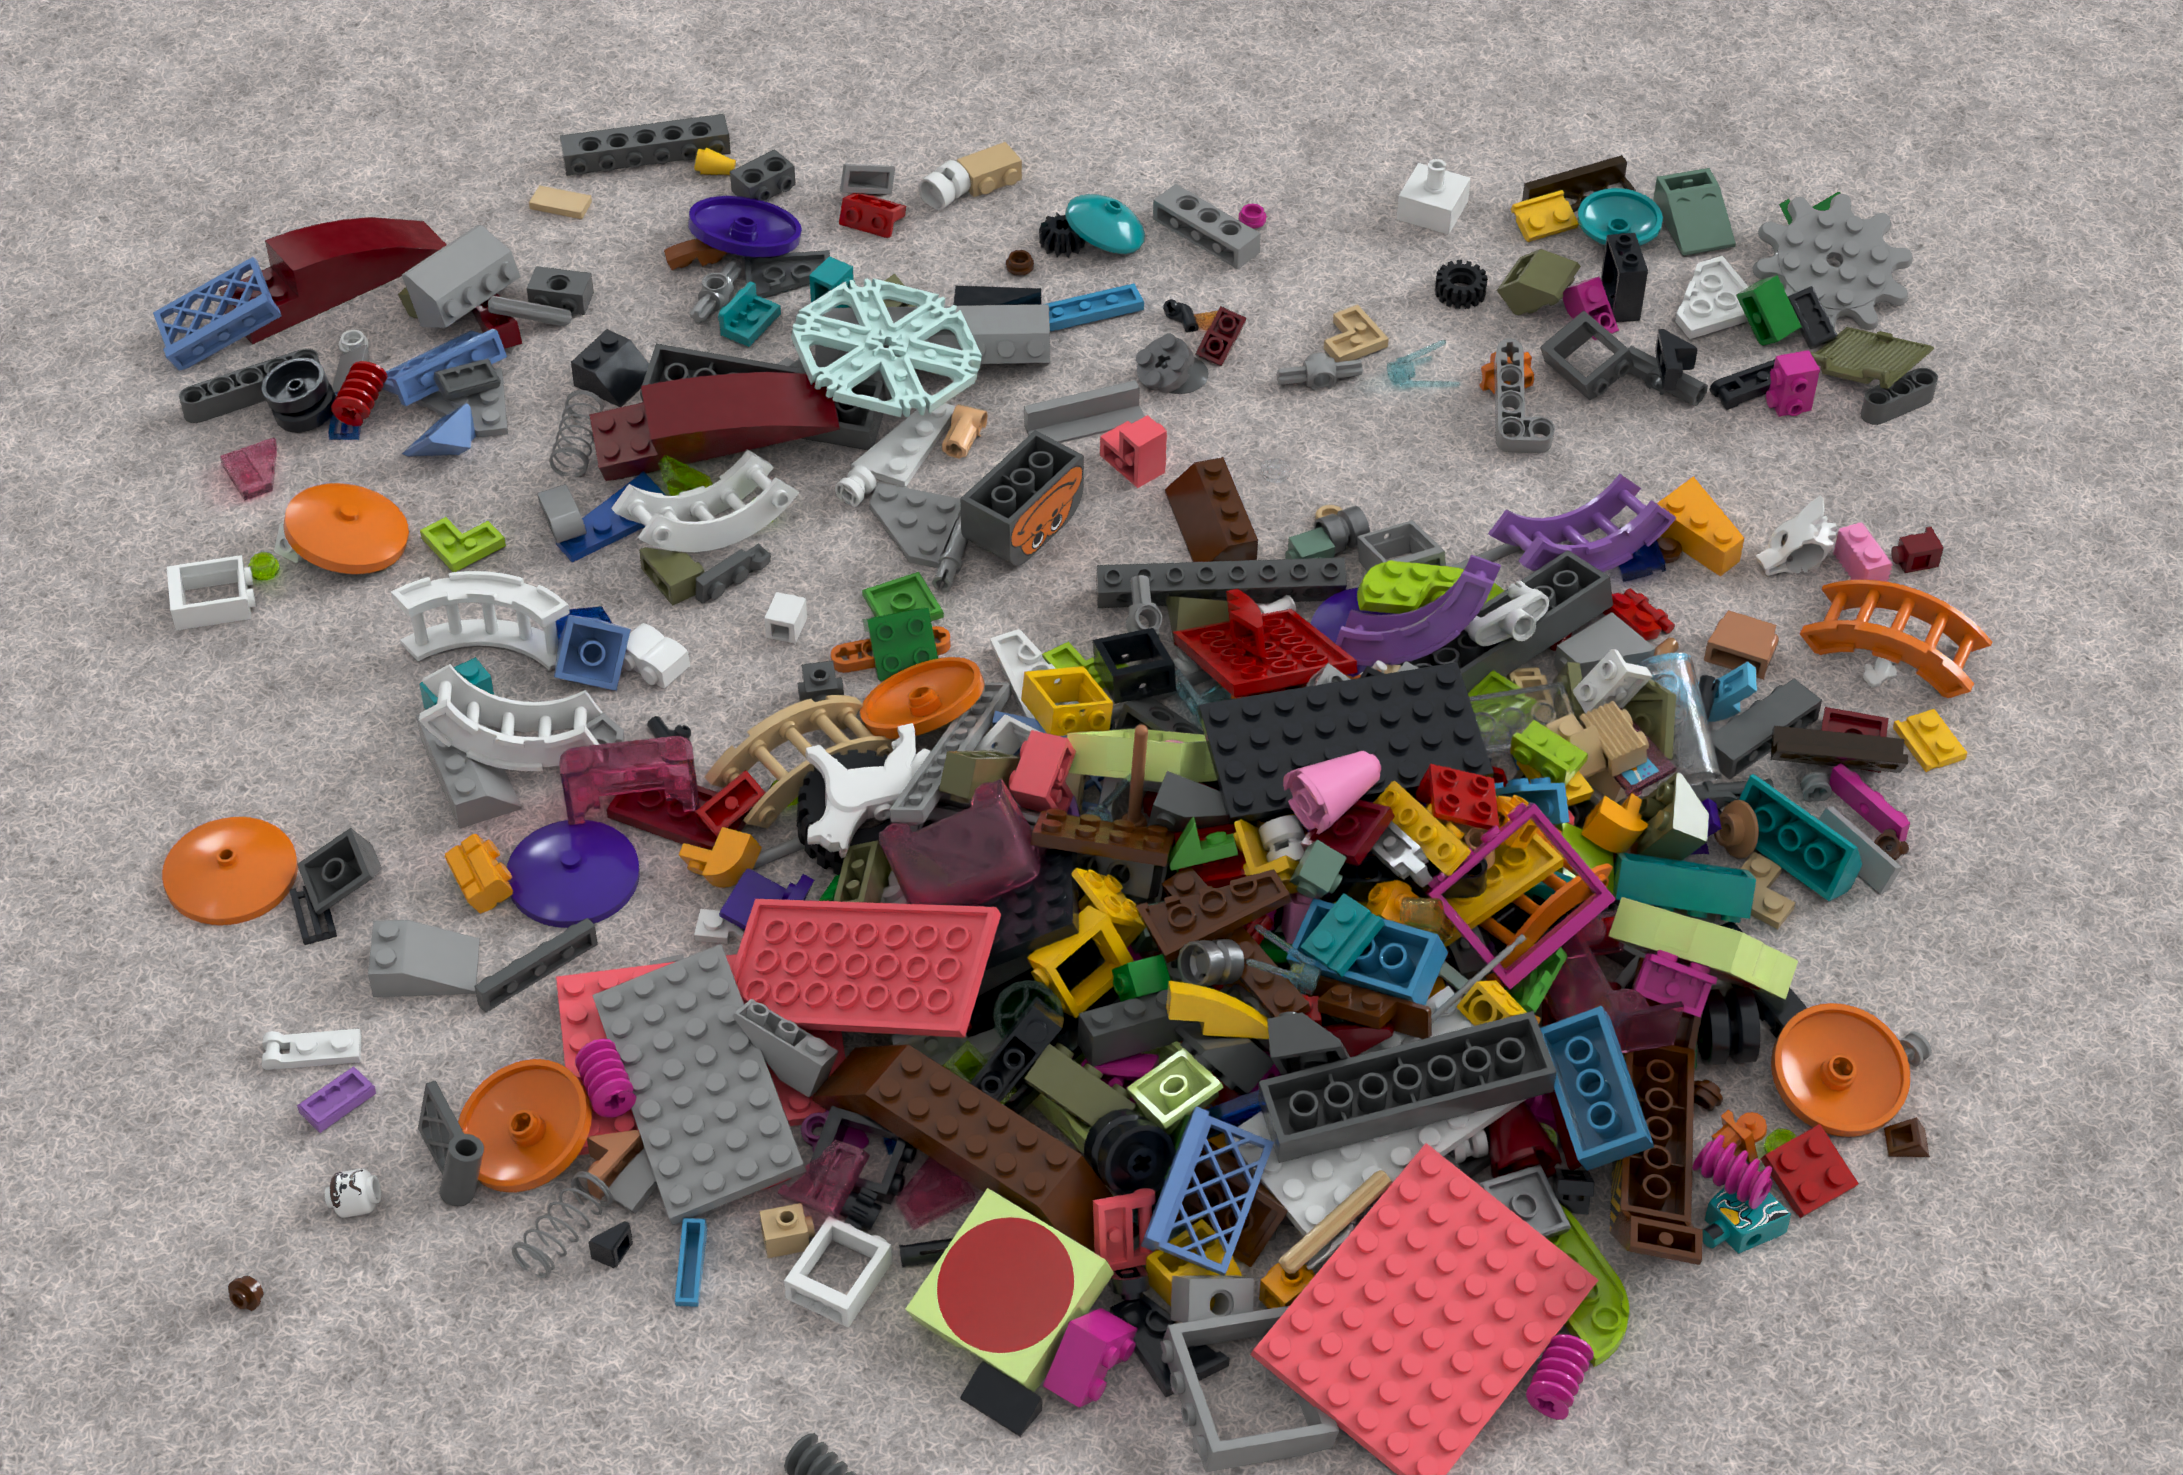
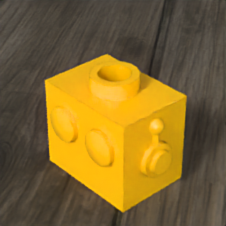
[1456,980,1527,1026]

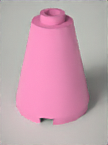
[1283,751,1381,834]

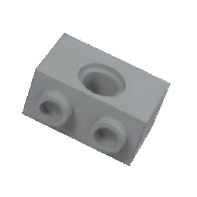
[1171,1275,1254,1323]

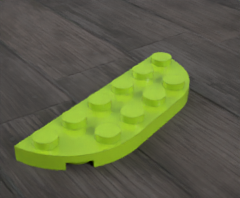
[1357,560,1505,614]
[1548,1204,1629,1367]

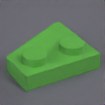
[1504,947,1567,1013]

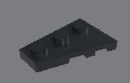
[1110,1294,1230,1397]

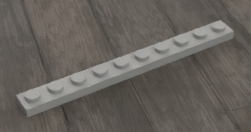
[890,682,1012,826]

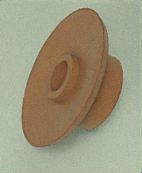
[1714,800,1759,859]

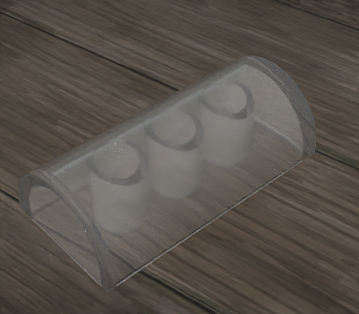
[1635,653,1722,788]
[1469,682,1576,758]

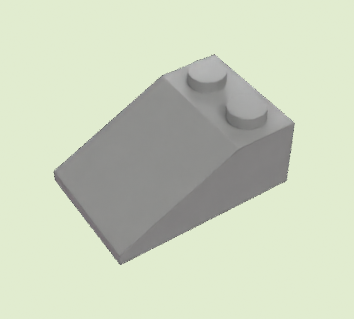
[368,920,480,998]

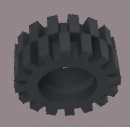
[1435,260,1488,309]

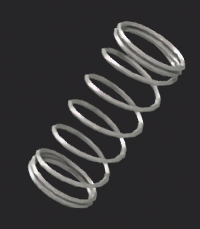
[549,390,604,477]
[511,1171,613,1278]

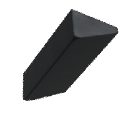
[960,1361,1042,1437]

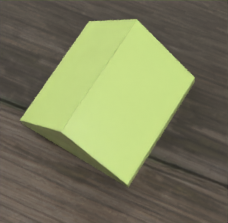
[1127,1048,1223,1130]

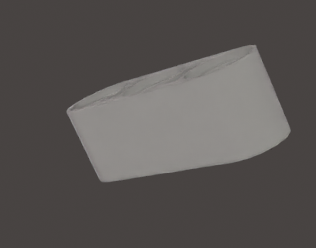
[537,484,587,543]

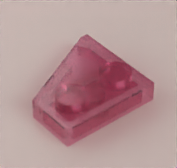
[220,437,277,501]
[778,1140,870,1219]
[896,1157,975,1230]

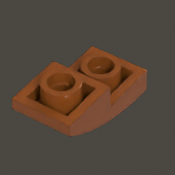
[664,239,728,271]

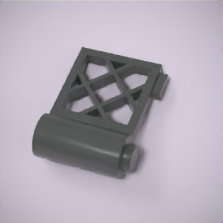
[418,1081,484,1207]

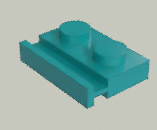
[1301,893,1385,977]

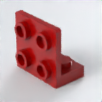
[1415,764,1499,830]

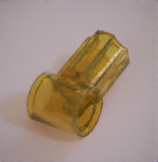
[1400,897,1454,944]

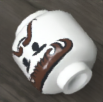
[325,1169,381,1218]

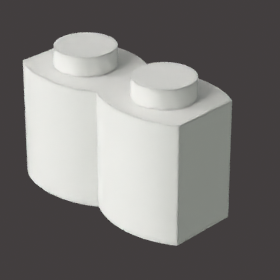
[622,623,690,688]

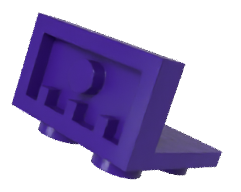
[719,869,815,930]

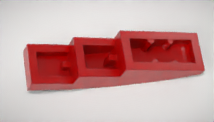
[1226,588,1266,658]

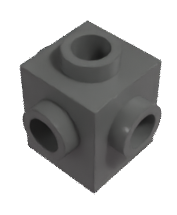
[797,660,844,702]

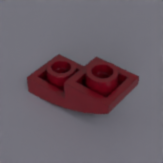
[1195,306,1247,366]

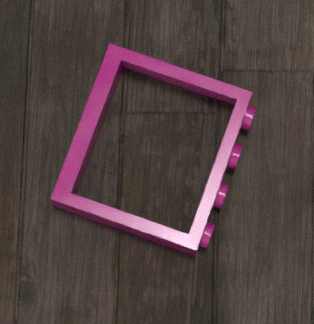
[1425,802,1616,990]

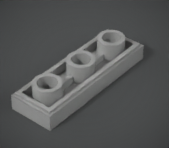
[1819,806,1902,894]

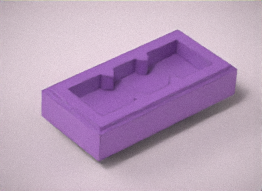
[297,1066,376,1133]

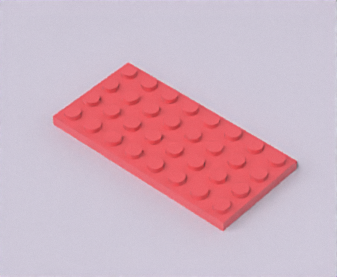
[732,899,1001,1038]

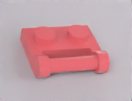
[1093,1188,1157,1271]

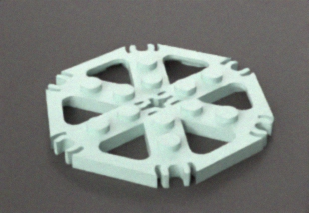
[791,278,982,417]

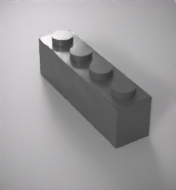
[1702,678,1822,780]
[1077,985,1214,1067]

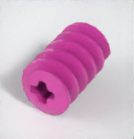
[575,1039,637,1118]
[1692,1135,1773,1209]
[1526,1334,1594,1420]

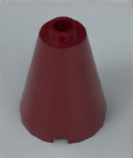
[1488,1101,1562,1179]

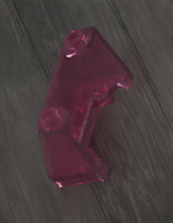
[559,736,700,825]
[879,778,1040,906]

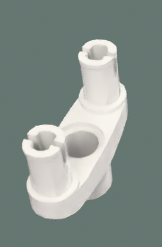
[1464,581,1549,646]

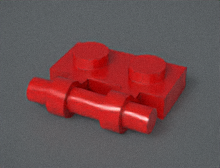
[1602,588,1675,641]

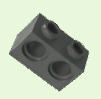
[730,149,796,202]

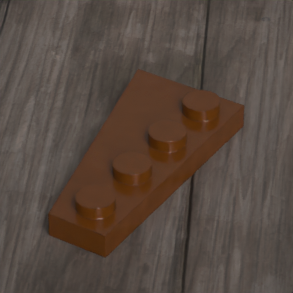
[1135,869,1292,963]

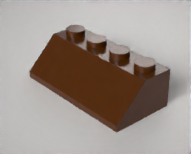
[1165,457,1258,562]

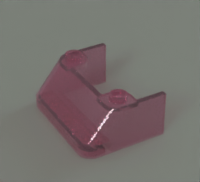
[1544,911,1684,1053]

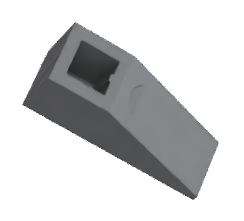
[733,999,838,1098]

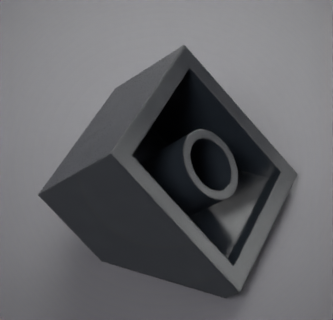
[571,329,649,407]

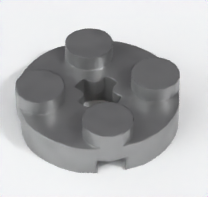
[1136,333,1194,393]

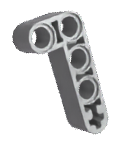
[1494,338,1555,453]

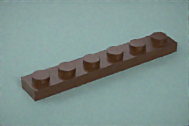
[1162,866,1311,1018]

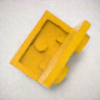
[1233,819,1299,894]
[1071,868,1146,948]

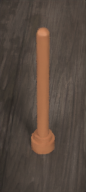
[1121,724,1148,828]

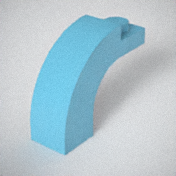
[1651,661,1757,722]

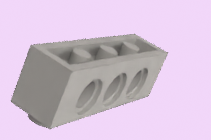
[1153,184,1261,269]

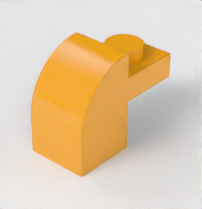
[1581,793,1649,853]
[678,827,762,888]

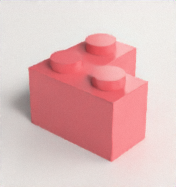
[1100,415,1167,488]
[1009,730,1076,812]

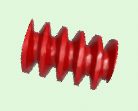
[331,361,388,426]

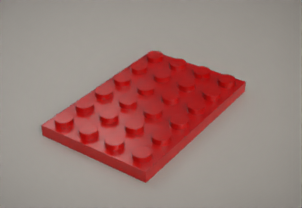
[1173,609,1358,698]

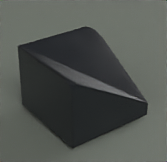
[588,1221,633,1268]

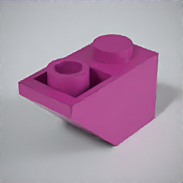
[1562,276,1619,340]

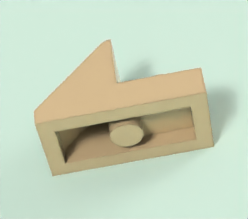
[1545,713,1606,779]

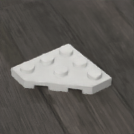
[1675,256,1748,339]

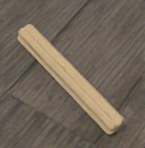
[1279,1170,1392,1274]

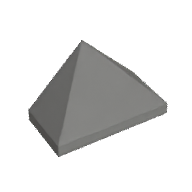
[840,164,896,194]

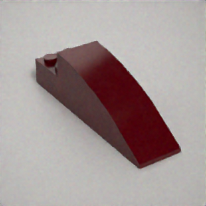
[219,217,447,345]
[589,372,840,481]

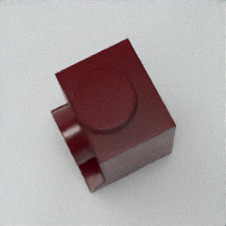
[1891,527,1944,573]

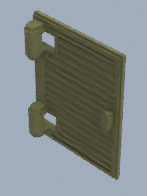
[1810,327,1934,389]

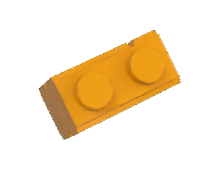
[444,834,513,914]

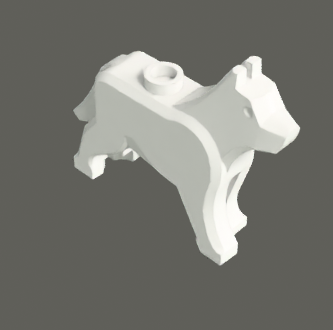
[805,723,931,858]

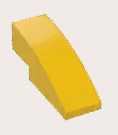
[1166,981,1269,1039]

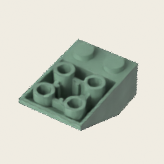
[1653,168,1736,256]

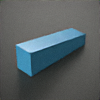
[675,1218,708,1307]

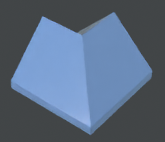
[402,403,476,457]
[554,615,631,691]

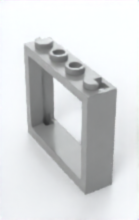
[1160,1306,1339,1473]

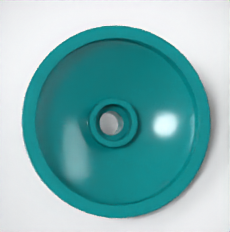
[1578,188,1663,246]
[1065,194,1145,254]

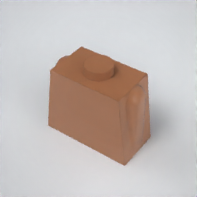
[1704,610,1779,680]

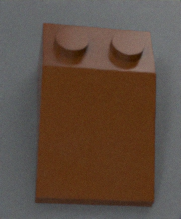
[1176,1141,1288,1267]

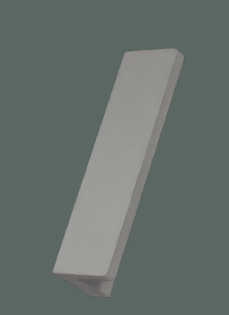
[1024,380,1145,443]

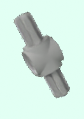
[690,261,741,323]
[1277,353,1363,391]
[1126,575,1162,664]

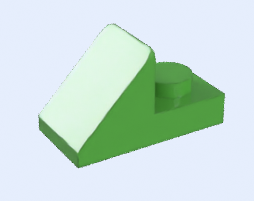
[1169,816,1238,871]

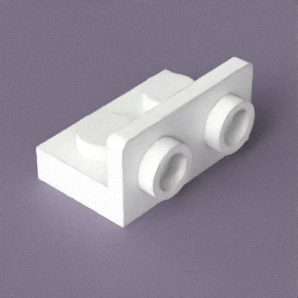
[1573,649,1653,713]

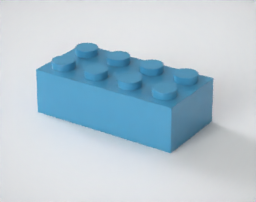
[1286,898,1448,1005]
[1540,1006,1654,1171]

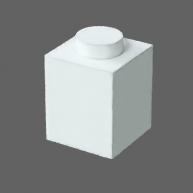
[764,592,807,644]

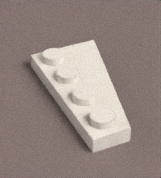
[851,403,956,488]
[990,629,1084,719]

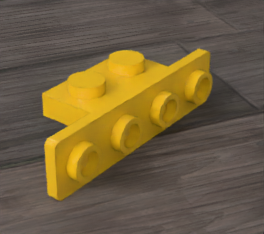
[1373,781,1471,876]

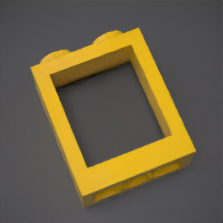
[1021,666,1113,736]
[1027,905,1134,1019]

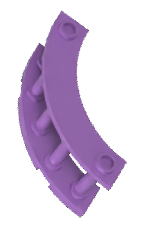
[1488,473,1676,572]
[1335,555,1501,666]

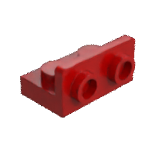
[839,193,907,238]

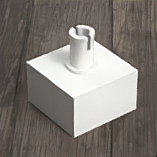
[1397,159,1471,235]

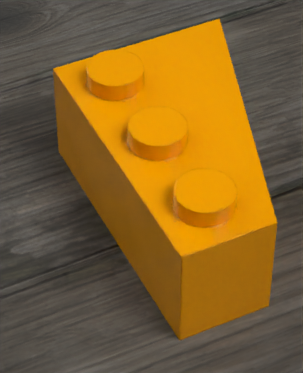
[1657,476,1744,576]

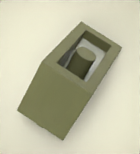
[639,547,705,606]

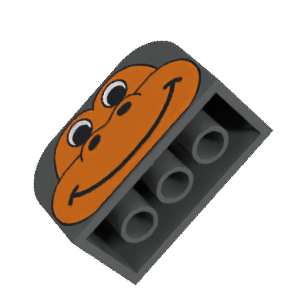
[960,430,1084,566]

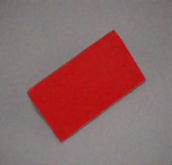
[695,770,766,837]

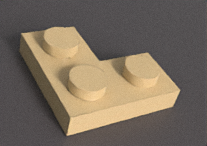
[1324,304,1389,362]
[1740,852,1796,930]

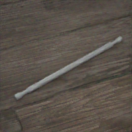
[1401,934,1526,1044]

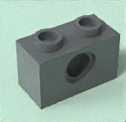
[526,266,594,315]

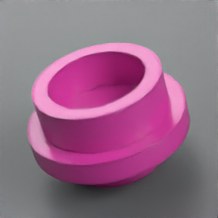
[1238,203,1267,229]

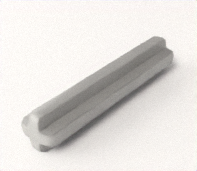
[488,296,572,326]

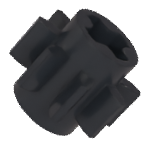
[839,1187,883,1230]

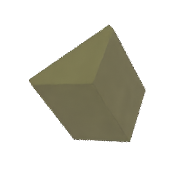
[1166,596,1229,646]

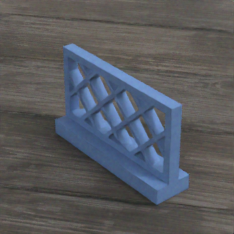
[153,257,282,371]
[382,329,507,406]
[1141,1106,1274,1276]

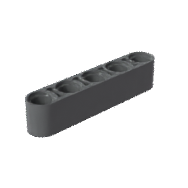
[179,348,320,423]

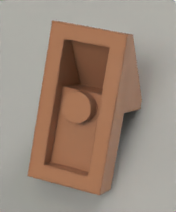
[587,1130,644,1200]

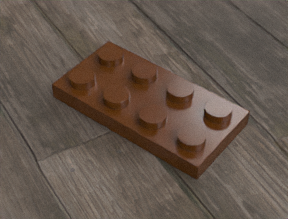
[1031,809,1175,867]

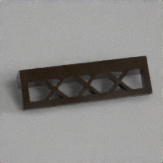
[1522,155,1636,212]
[1771,726,1908,773]

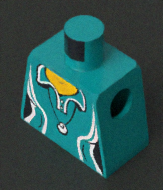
[1703,1186,1791,1254]

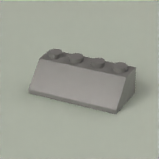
[402,225,521,328]
[416,714,522,829]

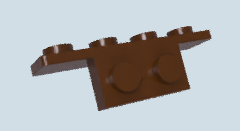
[1306,973,1432,1039]

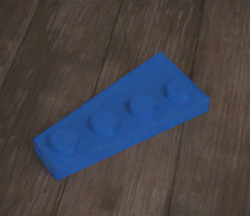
[556,472,666,562]

